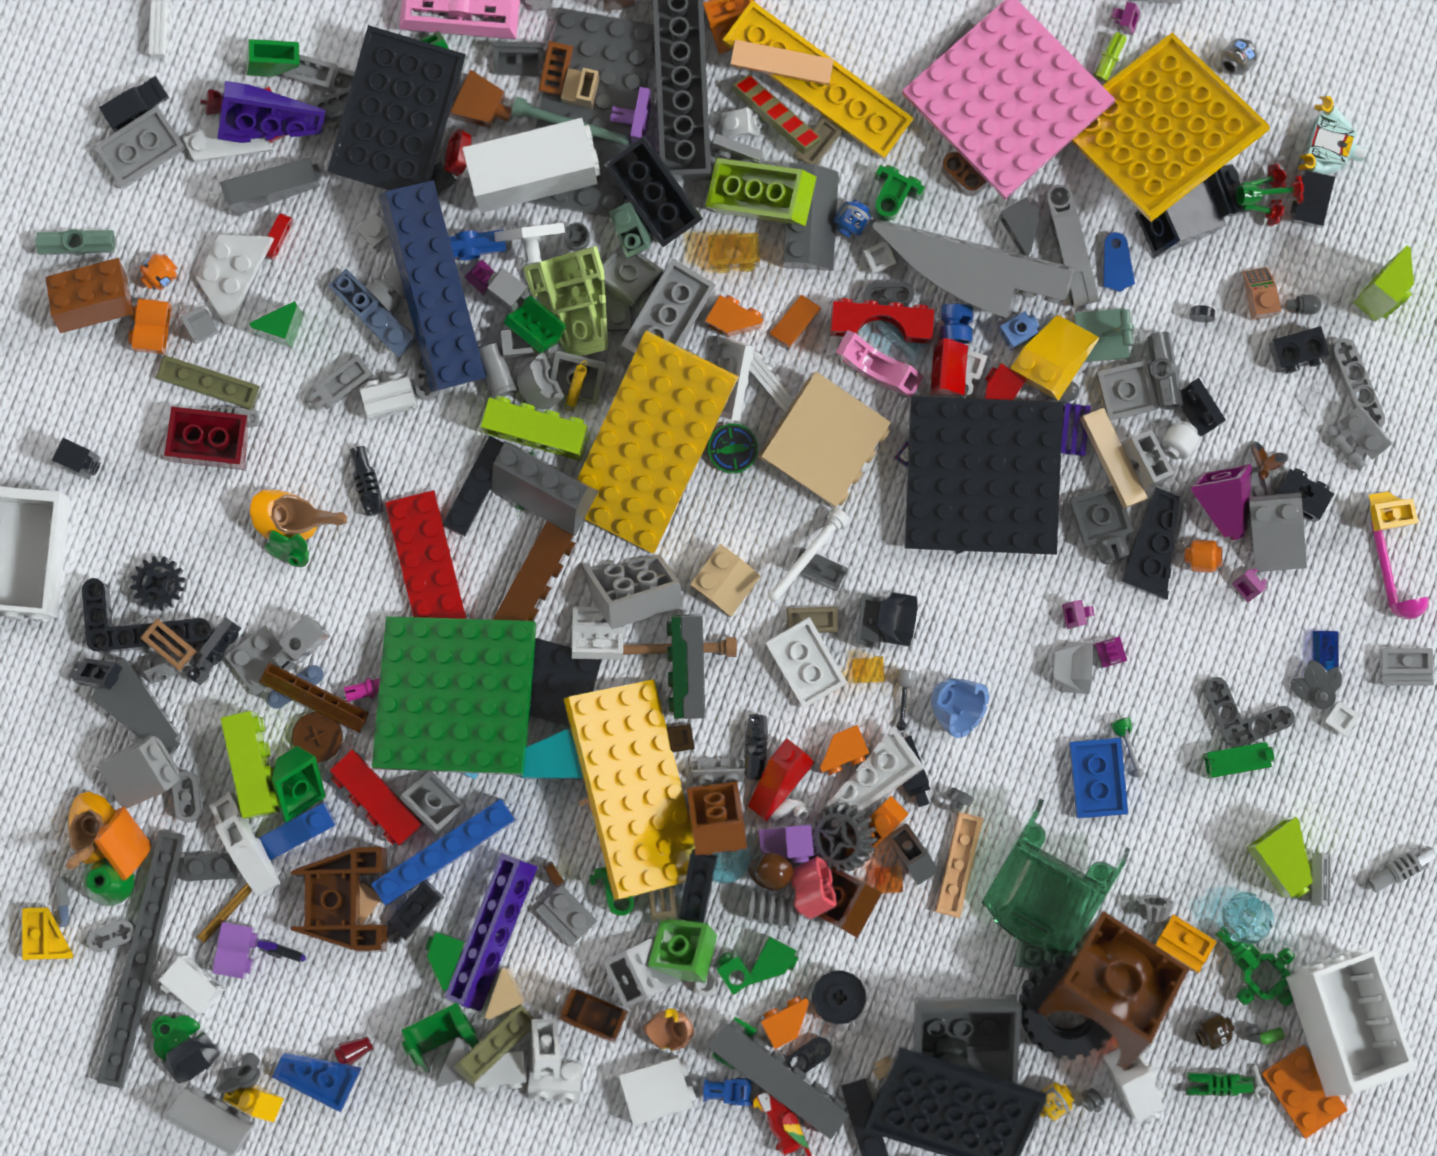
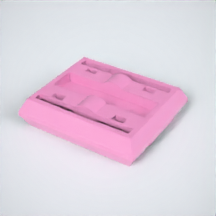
[399,0,520,40]

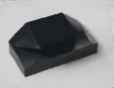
[877,592,918,647]
[162,1031,220,1084]

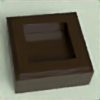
[667,724,695,753]

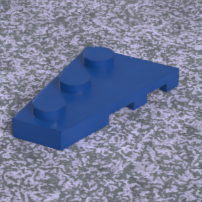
[272,1052,362,1112]

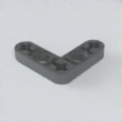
[1204,677,1295,748]

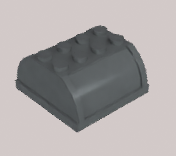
[913,994,1021,1084]

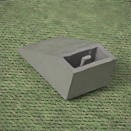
[602,936,683,1009]

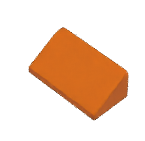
[770,295,821,349]

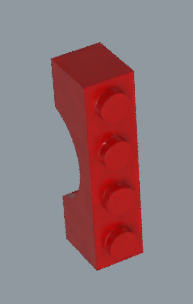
[830,298,934,344]

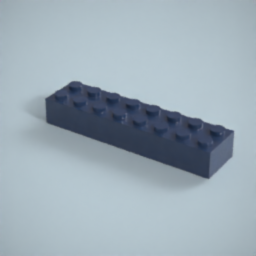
[379,180,486,392]

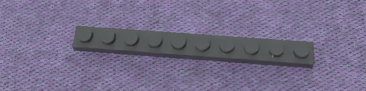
[97,830,186,1088]

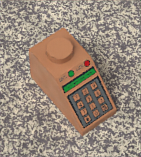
[1242,267,1281,321]

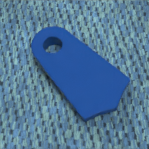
[1103,232,1135,292]

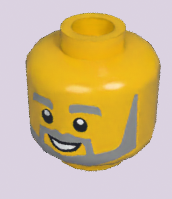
[1040,1082,1075,1121]

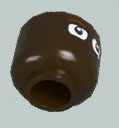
[1194,1012,1235,1051]

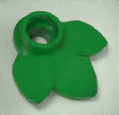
[264,530,309,567]
[151,1015,200,1060]

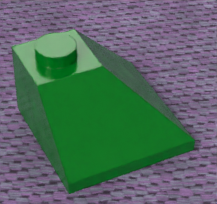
[272,746,326,823]

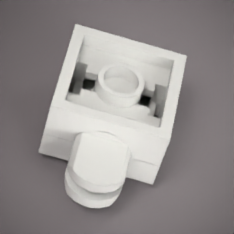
[1103,1048,1165,1124]

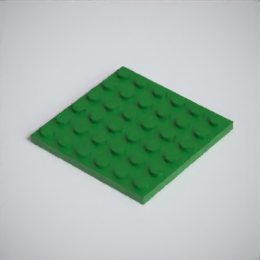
[372,616,537,775]

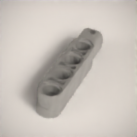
[1046,185,1098,307]

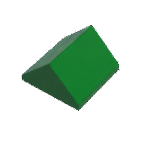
[249,301,304,348]

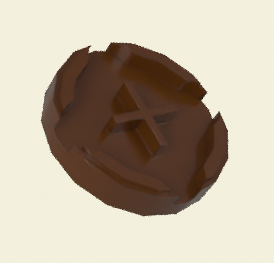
[292,711,344,763]

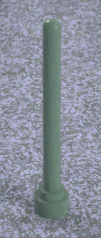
[511,97,629,145]

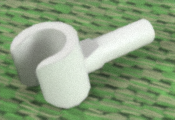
[1252,1065,1271,1104]

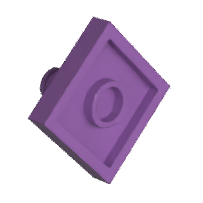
[610,87,653,144]

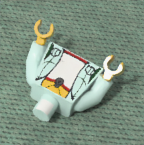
[1298,96,1367,175]

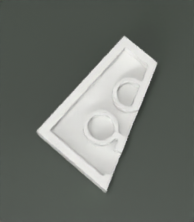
[183,121,274,163]
[718,336,754,421]

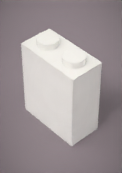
[619,1056,697,1126]

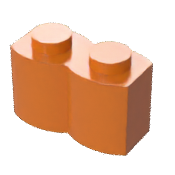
[128,299,171,355]

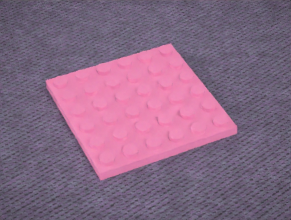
[902,0,1115,200]

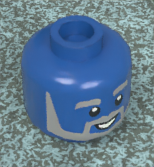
[834,199,871,238]

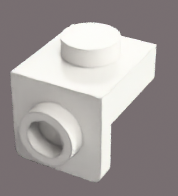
[721,108,762,139]

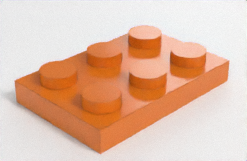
[1261,1044,1348,1139]

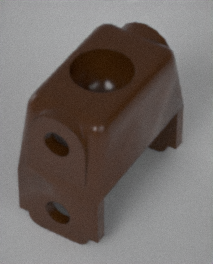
[558,987,628,1043]

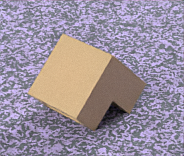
[561,68,599,109]

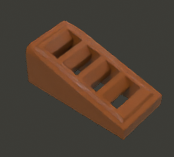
[538,41,574,96]

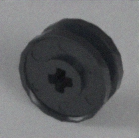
[812,970,866,1025]

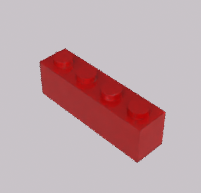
[330,749,424,846]

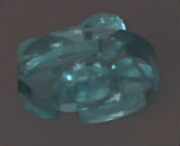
[1222,892,1274,944]

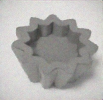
[1136,895,1173,922]

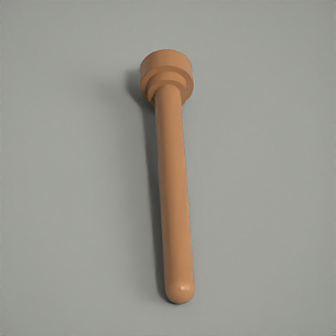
[623,637,737,657]

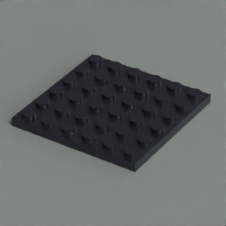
[904,396,1063,555]

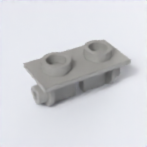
[143,645,197,684]
[692,757,744,785]

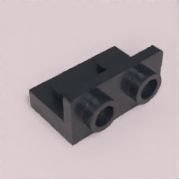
[1180,378,1226,437]

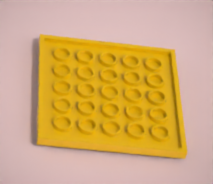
[1071,32,1270,222]

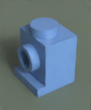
[998,311,1040,351]

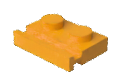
[1154,914,1217,974]

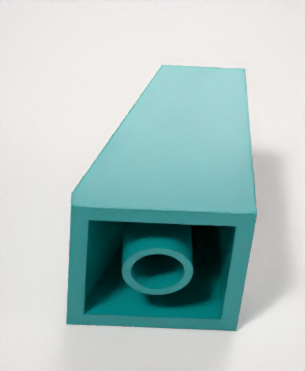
[517,729,584,780]

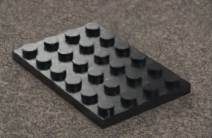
[327,25,466,190]
[864,1047,1047,1156]

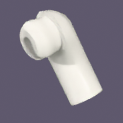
[771,799,807,822]

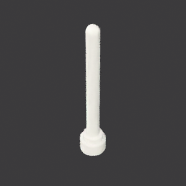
[769,508,849,602]

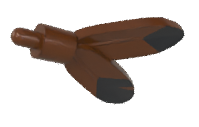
[1251,441,1288,480]

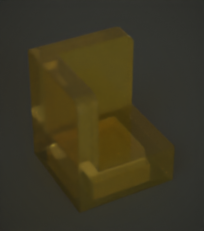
[852,656,884,684]

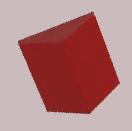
[930,338,968,396]

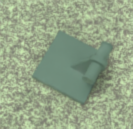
[1074,308,1134,363]

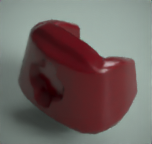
[200,89,222,116]

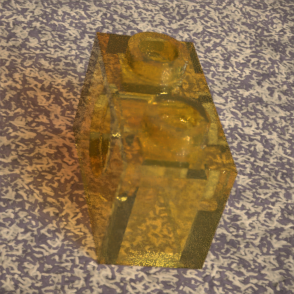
[708,232,760,273]

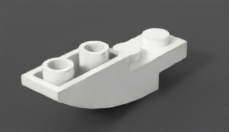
[209,793,281,896]

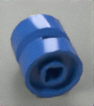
[940,304,974,344]

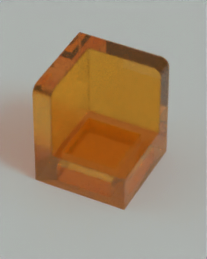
[874,866,903,893]

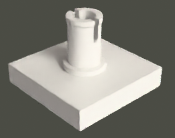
[494,223,565,264]

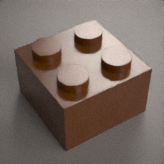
[818,866,882,938]

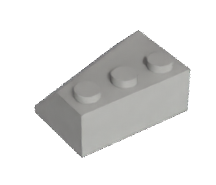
[581,555,683,629]

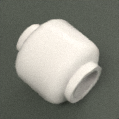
[1161,421,1199,460]

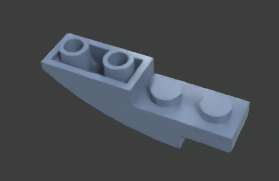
[328,268,417,358]

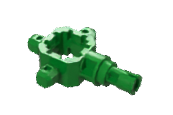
[1215,924,1295,1006]

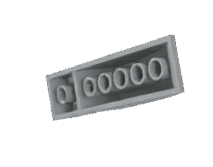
[873,220,1075,318]

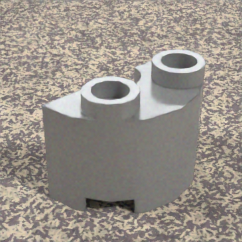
[516,352,564,409]

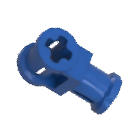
[703,1078,754,1106]

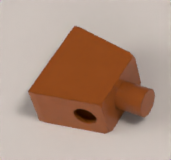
[450,70,512,128]

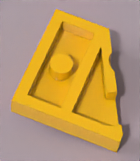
[22,907,73,960]

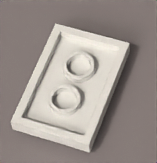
[765,617,848,709]

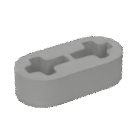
[87,920,136,952]

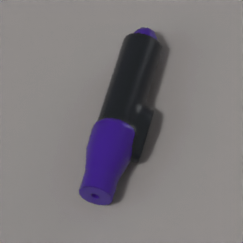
[257,939,306,962]

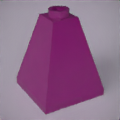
[1191,464,1252,540]

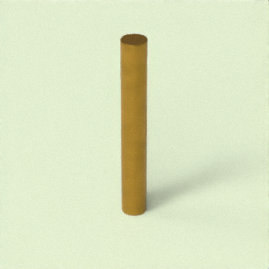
[197,883,253,943]

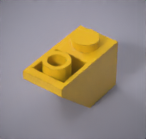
[223,1084,284,1123]

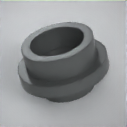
[1081,1088,1105,1113]

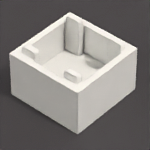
[158,955,226,1014]

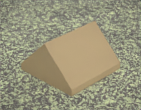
[485,967,526,1020]

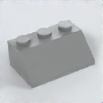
[164,1085,255,1156]

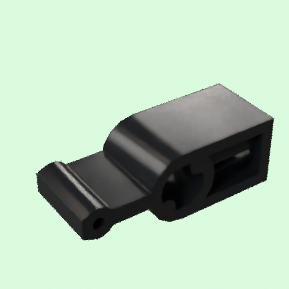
[99,76,170,132]

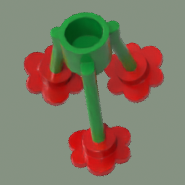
[1236,163,1304,227]

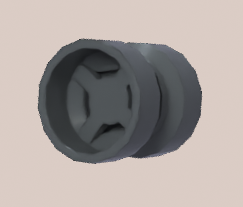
[564,222,590,252]

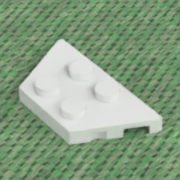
[196,234,274,324]

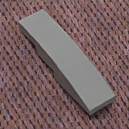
[283,54,355,94]

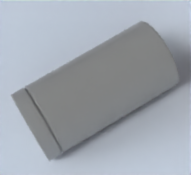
[479,343,517,399]

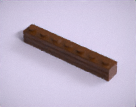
[259,662,369,732]

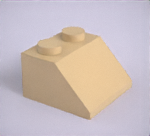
[690,544,761,617]

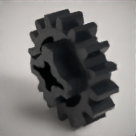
[130,556,187,612]

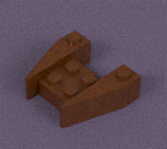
[291,847,387,953]

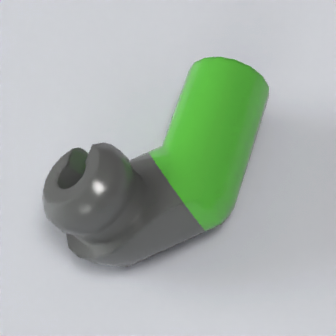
[1245,1024,1285,1045]

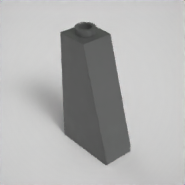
[219,158,322,217]
[90,658,182,755]

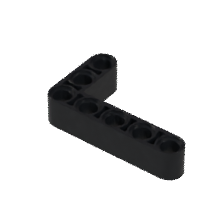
[82,578,215,653]

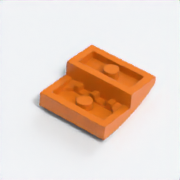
[703,0,755,55]
[94,806,152,880]

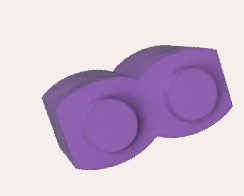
[213,922,258,979]

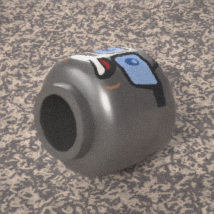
[1220,38,1258,75]

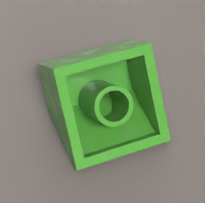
[648,919,718,983]

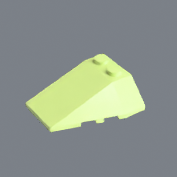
[523,246,608,356]

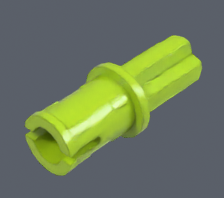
[1093,32,1127,82]

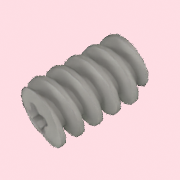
[747,888,800,931]

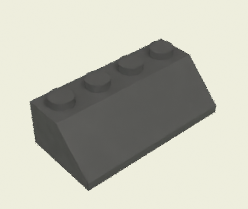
[783,163,839,271]
[492,441,599,536]

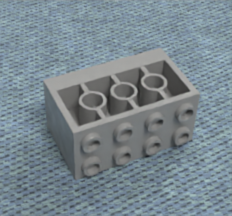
[615,258,716,363]

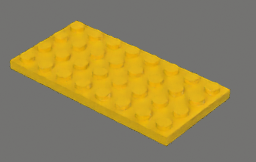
[577,331,739,554]
[564,679,695,900]

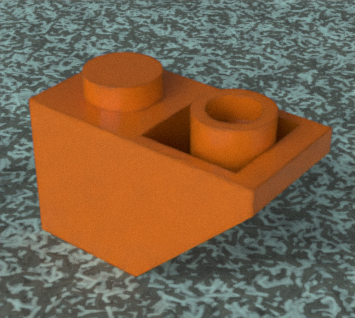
[705,295,764,337]
[819,725,869,776]
[760,996,809,1049]

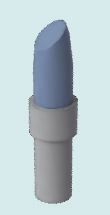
[56,877,69,927]

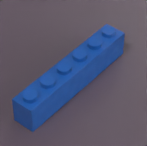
[371,799,517,905]

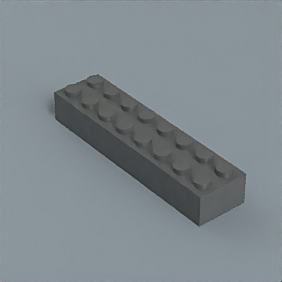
[653,0,711,182]

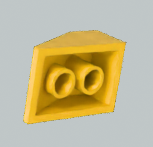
[1010,314,1100,401]

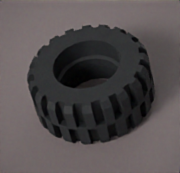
[1018,955,1112,1060]

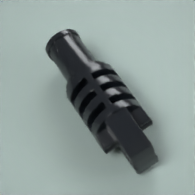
[349,446,383,517]

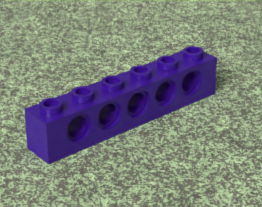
[444,853,538,1011]

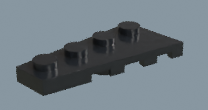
[1119,487,1180,600]

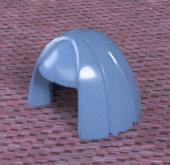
[931,678,989,738]

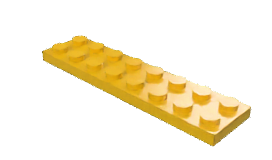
[722,0,914,160]

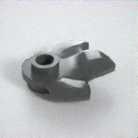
[1291,660,1343,709]
[217,1052,261,1092]

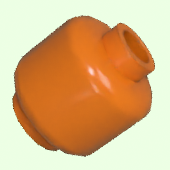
[1185,540,1223,573]

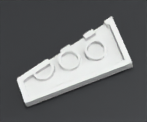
[826,726,924,824]

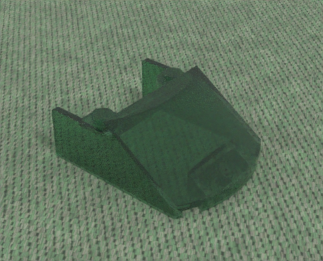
[981,798,1131,954]

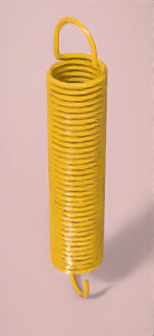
[565,360,587,411]

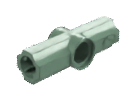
[36,229,116,256]

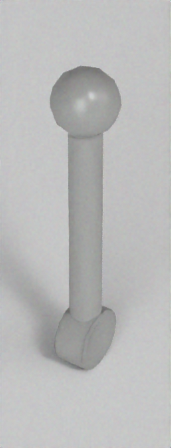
[1173,501,1191,553]

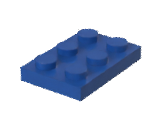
[1069,738,1128,819]

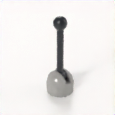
[896,669,917,731]

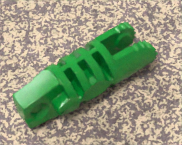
[1186,1072,1253,1096]

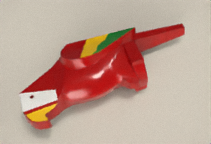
[753,1091,812,1156]

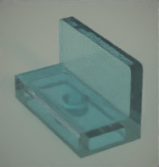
[875,320,929,363]

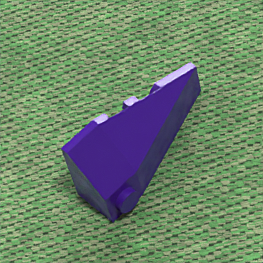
[217,81,325,143]

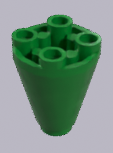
[83,857,135,906]

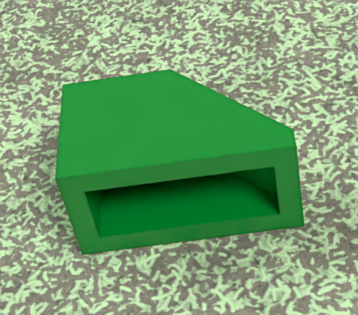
[246,39,300,77]
[425,932,466,991]
[750,936,799,985]

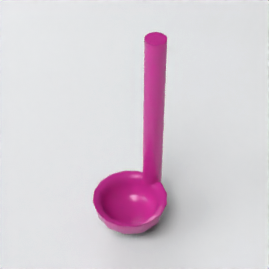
[1371,521,1429,620]

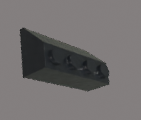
[604,135,703,247]

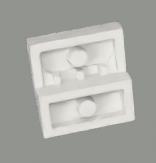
[572,607,624,659]

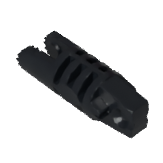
[744,714,768,781]

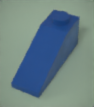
[258,802,338,860]

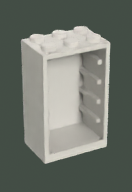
[463,118,601,213]
[0,487,71,622]
[1286,948,1417,1097]

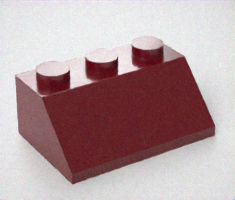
[164,406,248,470]

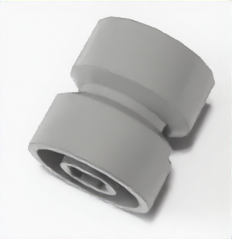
[368,265,406,313]

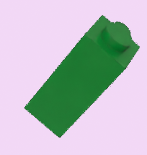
[1203,742,1275,779]

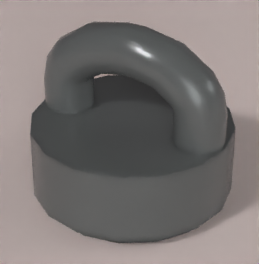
[947,787,974,813]

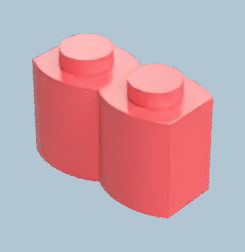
[791,857,836,919]

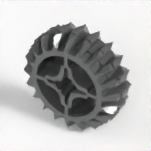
[811,802,877,872]

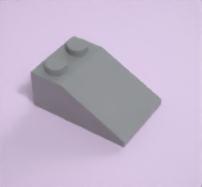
[1249,493,1307,572]

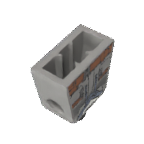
[273,614,331,669]

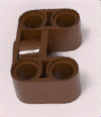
[941,152,988,196]

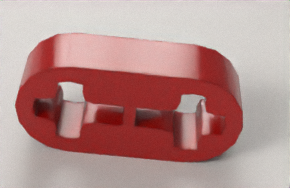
[444,129,472,176]
[265,213,293,261]

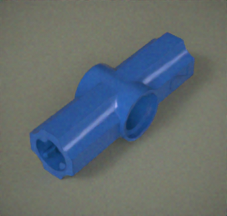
[449,229,507,261]

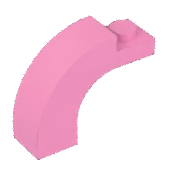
[836,330,924,397]

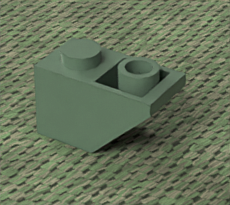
[609,202,651,258]

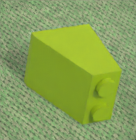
[1246,817,1313,899]

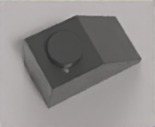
[999,197,1040,256]
[886,823,939,886]

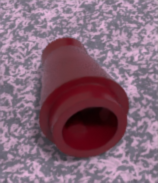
[333,1036,374,1065]

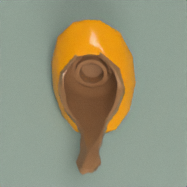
[250,490,347,540]
[65,791,115,870]

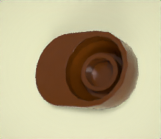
[748,852,793,890]

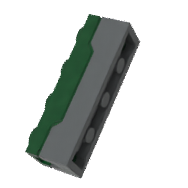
[667,614,705,719]

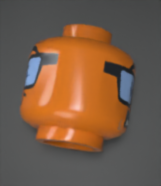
[140,253,178,290]

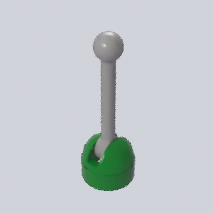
[1110,717,1144,778]

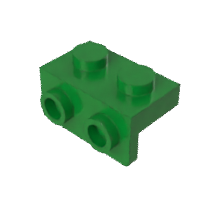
[503,295,566,354]

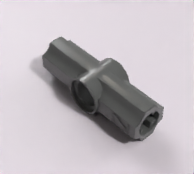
[1147,331,1183,410]

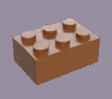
[45,257,134,334]
[687,781,747,855]

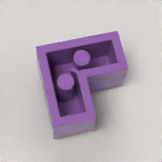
[758,825,814,863]

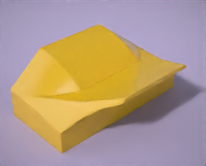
[1368,491,1419,532]

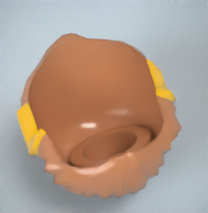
[643,1008,694,1051]

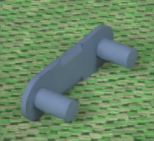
[267,665,324,709]

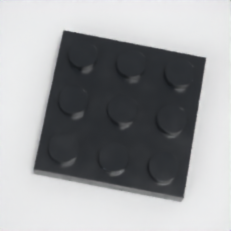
[529,638,602,727]

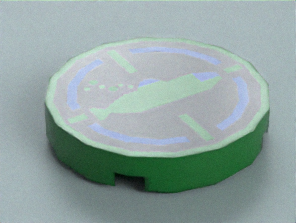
[708,424,758,474]

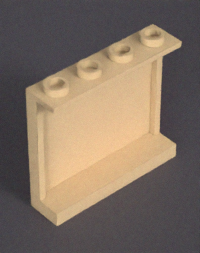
[757,372,891,507]

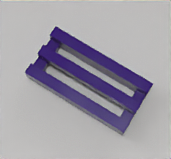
[1061,403,1091,457]

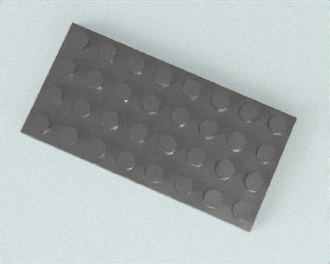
[525,7,655,218]

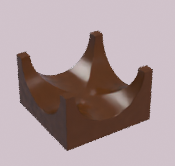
[1037,910,1190,1071]

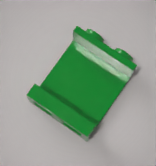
[401,1002,480,1073]

